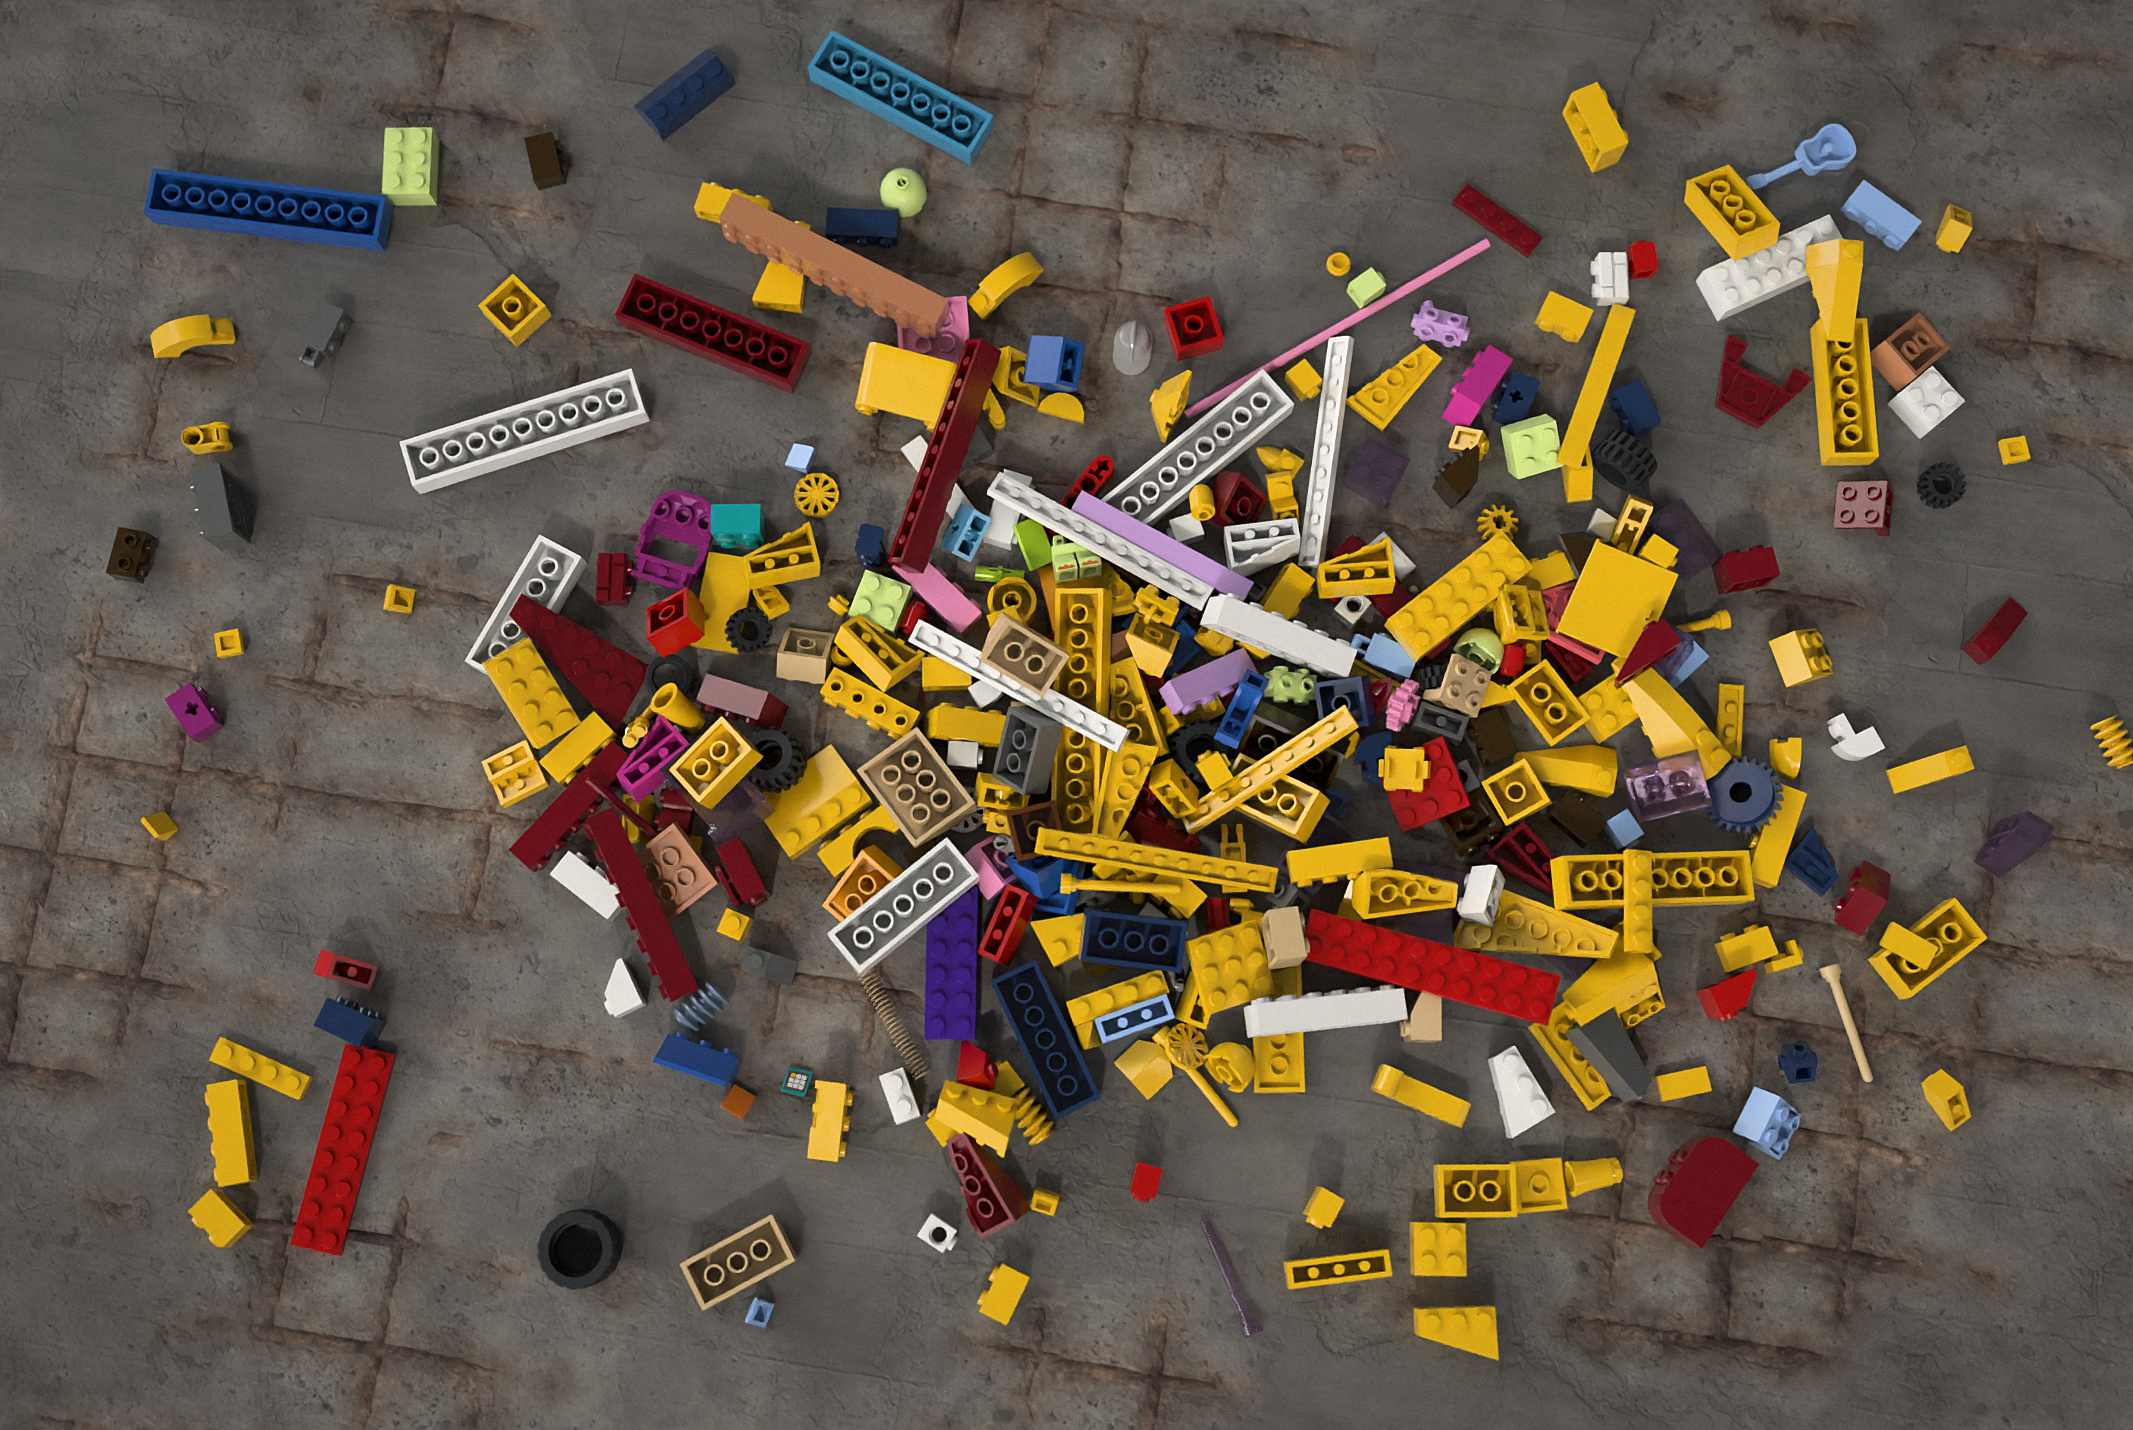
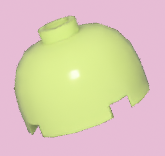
[880,168,927,217]
[1453,628,1504,674]

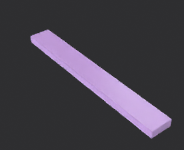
[1071,490,1254,602]

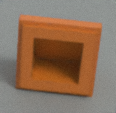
[720,1084,756,1119]

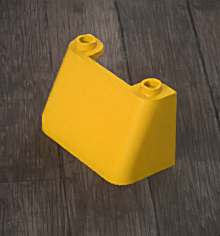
[855,342,957,432]

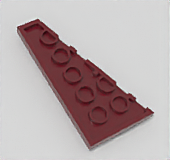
[509,593,648,731]

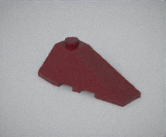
[946,1132,1031,1239]

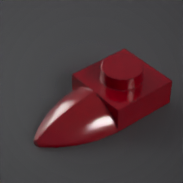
[1371,677,1392,717]

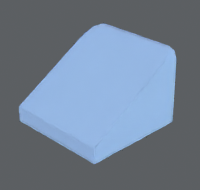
[785,443,817,474]

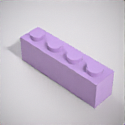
[1159,648,1258,716]

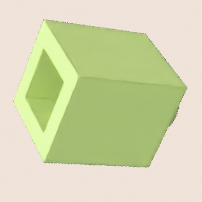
[1346,267,1386,309]

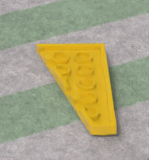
[1449,889,1620,959]

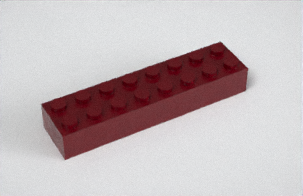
[615,273,812,394]

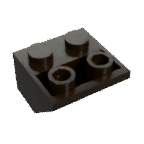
[1432,445,1480,509]

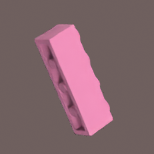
[892,558,982,638]

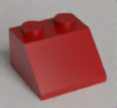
[1696,968,1757,1021]

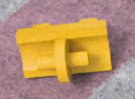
[1132,584,1180,628]

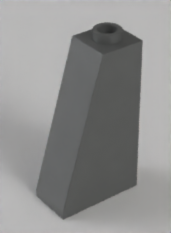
[1564,1008,1652,1102]

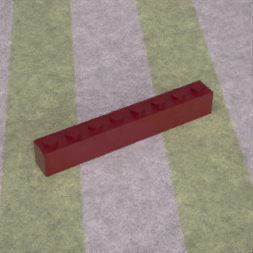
[583,806,699,1002]

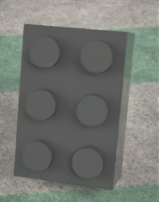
[189,463,250,551]
[992,706,1063,796]

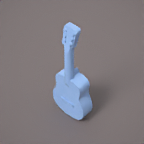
[1746,124,1856,192]

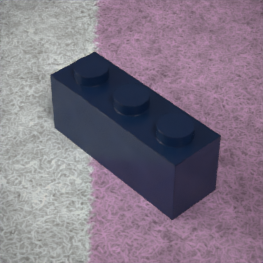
[825,207,900,249]

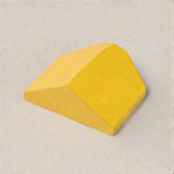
[1114,1040,1173,1100]

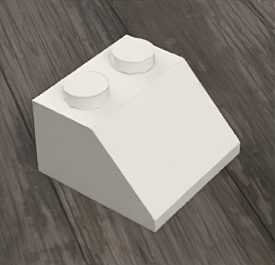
[1457,865,1505,927]

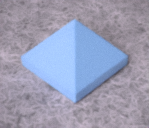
[745,1297,775,1328]

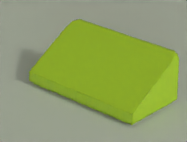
[1012,518,1052,571]

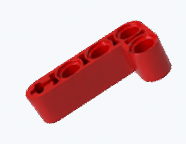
[1043,455,1114,536]

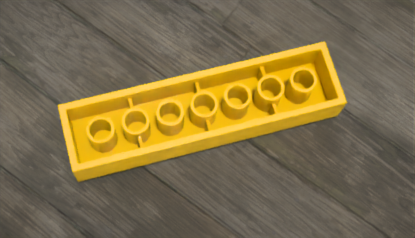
[1550,850,1755,910]

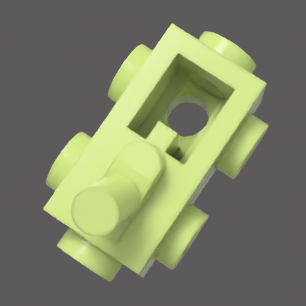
[1263,666,1317,706]

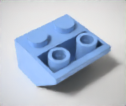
[1732,1087,1802,1160]

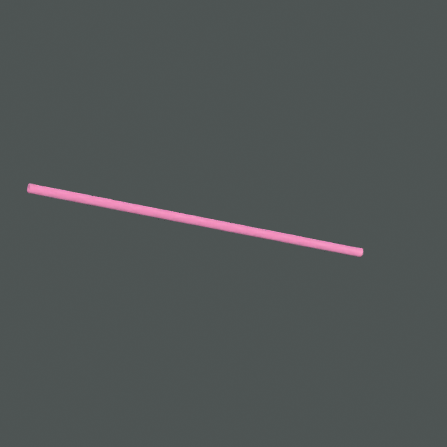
[1183,239,1490,419]

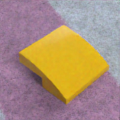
[482,740,549,809]

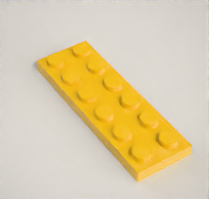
[1251,941,1305,1093]

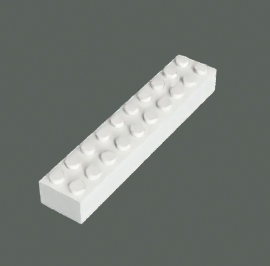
[400,369,650,494]
[1101,369,1294,561]

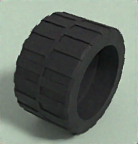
[537,1209,622,1289]

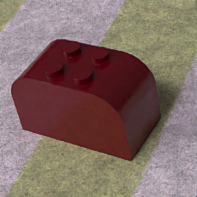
[1648,1137,1759,1249]

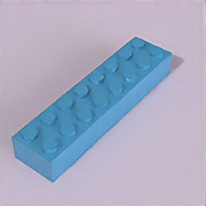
[807,30,994,165]

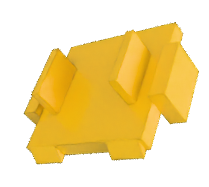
[1378,746,1431,792]

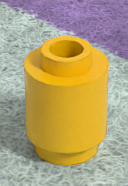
[1189,484,1215,521]

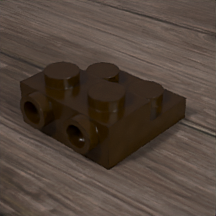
[1437,788,1504,858]

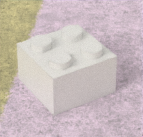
[1888,366,1965,439]

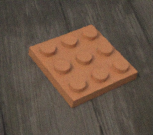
[636,822,721,923]

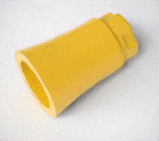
[651,683,705,734]
[1563,1157,1623,1197]

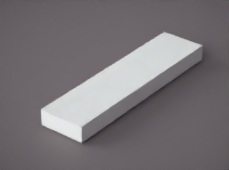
[901,435,976,520]

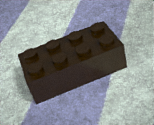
[1237,700,1351,793]

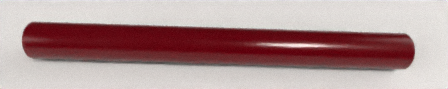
[585,775,660,839]

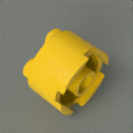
[988,577,1037,626]

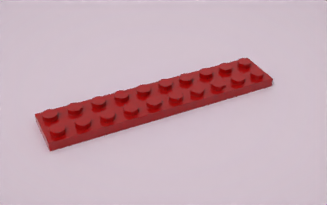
[1304,909,1561,1026]

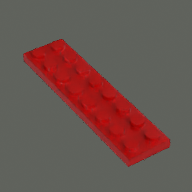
[290,1043,397,1256]

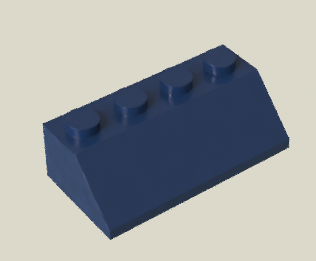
[633,50,735,141]

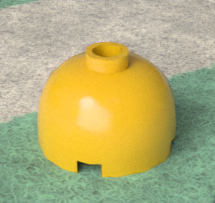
[1205,1042,1256,1093]

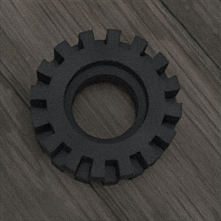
[1916,462,1967,509]
[725,607,772,653]
[1418,665,1448,693]

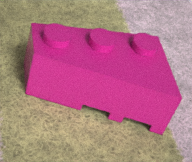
[1441,344,1513,428]
[616,715,691,803]

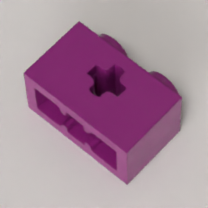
[165,682,224,743]

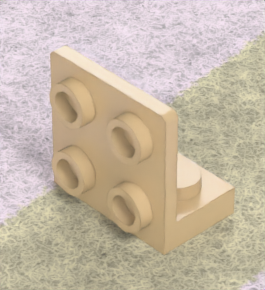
[1422,653,1492,718]

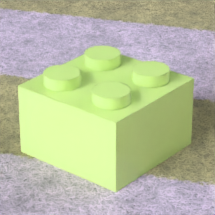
[1500,414,1564,479]
[848,570,913,637]

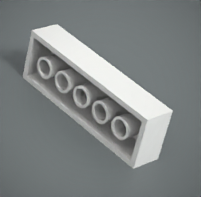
[1696,214,1843,322]
[465,535,587,675]
[1200,593,1357,678]
[827,837,979,976]
[1244,984,1408,1038]

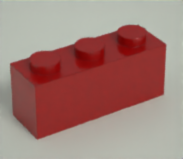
[977,883,1039,966]

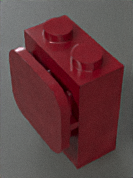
[714,837,772,908]

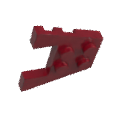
[1715,334,1813,430]

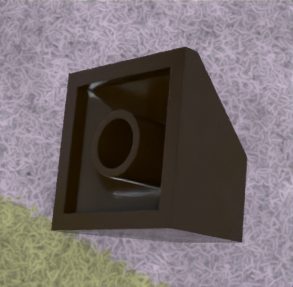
[1556,531,1619,580]

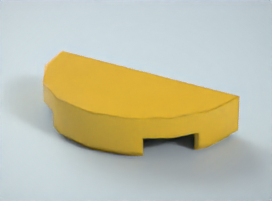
[1038,392,1084,424]

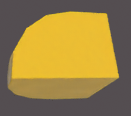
[1769,738,1802,781]

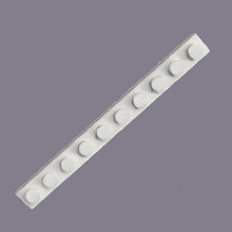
[1298,336,1354,569]
[987,472,1214,610]
[908,619,1130,753]

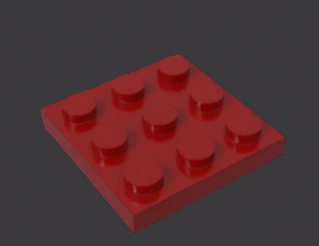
[1377,736,1472,833]

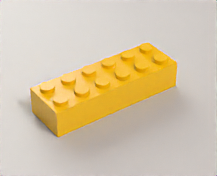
[1810,318,1879,466]
[1384,531,1534,663]

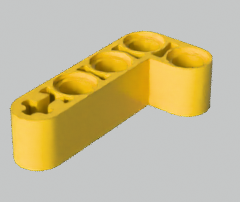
[1370,1064,1471,1128]

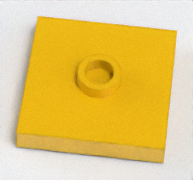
[1509,1157,1568,1214]

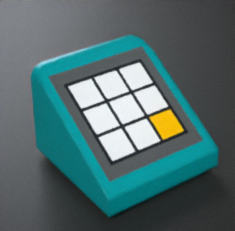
[781,1067,813,1097]

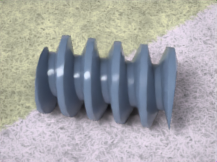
[674,982,731,1036]

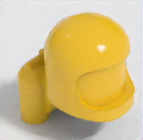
[1229,898,1265,940]

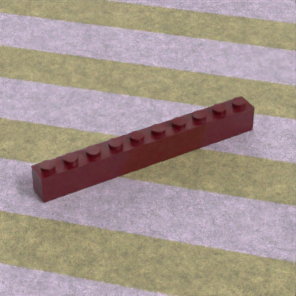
[887,339,1002,574]

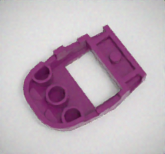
[631,490,712,591]

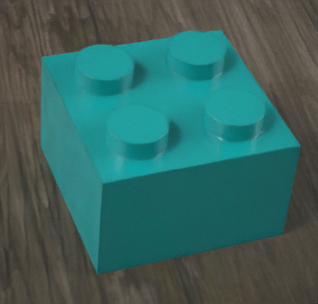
[711,504,767,549]

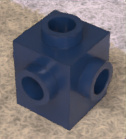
[1778,1042,1818,1084]

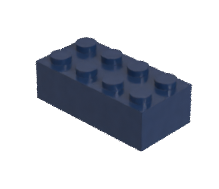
[1078,907,1188,973]

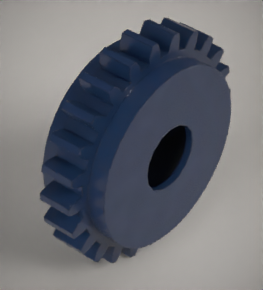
[1701,757,1784,835]

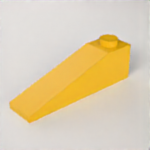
[1805,239,1863,342]
[1150,370,1192,444]
[1110,656,1170,758]
[1512,745,1618,798]
[1351,868,1458,919]

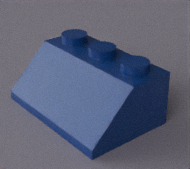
[653,1032,743,1088]

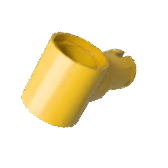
[1125,869,1159,904]

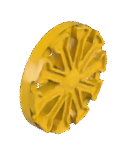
[794,473,840,518]
[1164,1023,1208,1070]

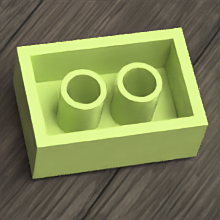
[382,127,440,206]

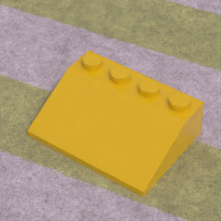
[751,744,874,861]

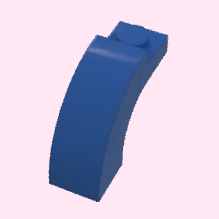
[1214,669,1270,749]

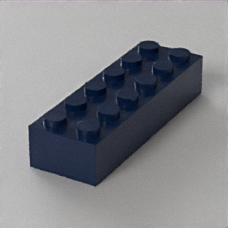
[990,959,1102,1120]

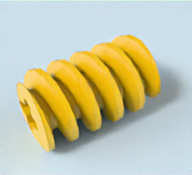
[2090,715,2133,770]
[1014,1087,1058,1146]

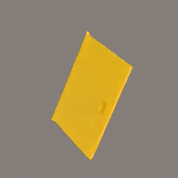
[1555,539,1679,659]

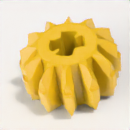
[1477,504,1518,540]

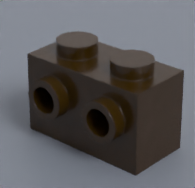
[106,527,156,584]

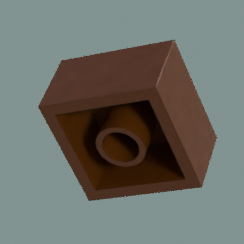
[1005,800,1063,863]

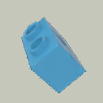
[939,504,992,562]

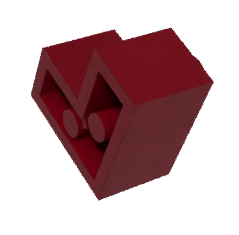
[1833,860,1891,936]

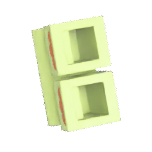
[1051,535,1102,583]

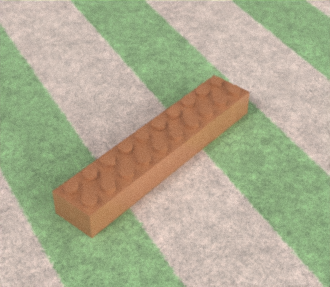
[719,193,949,340]

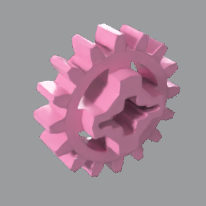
[1385,679,1420,732]

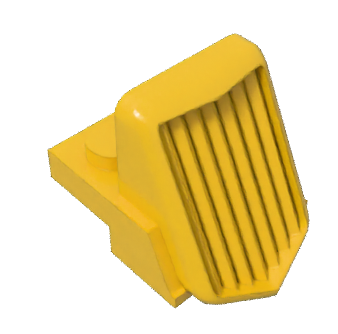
[1493,585,1550,645]

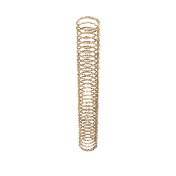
[855,968,930,1080]

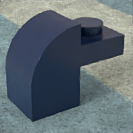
[1353,731,1393,788]

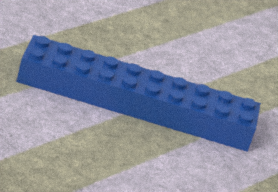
[144,168,394,252]

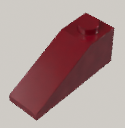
[1961,597,2028,665]
[1614,618,1682,690]

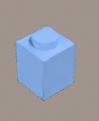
[1603,809,1644,850]

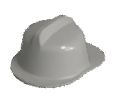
[1113,320,1153,376]

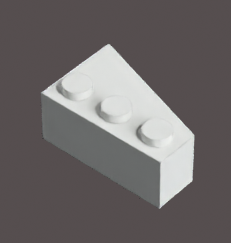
[1223,518,1301,577]
[1488,1045,1555,1138]

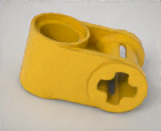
[181,422,233,454]

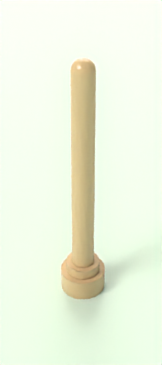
[1819,963,1873,1082]

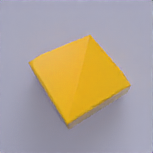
[1075,1020,1100,1051]

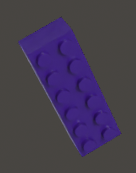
[924,888,979,1041]

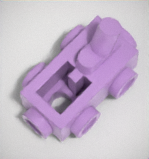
[1411,300,1470,347]

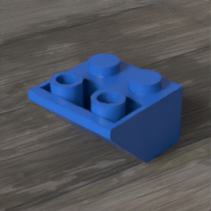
[1022,335,1085,393]

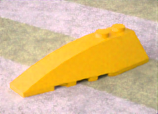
[1611,657,1732,792]

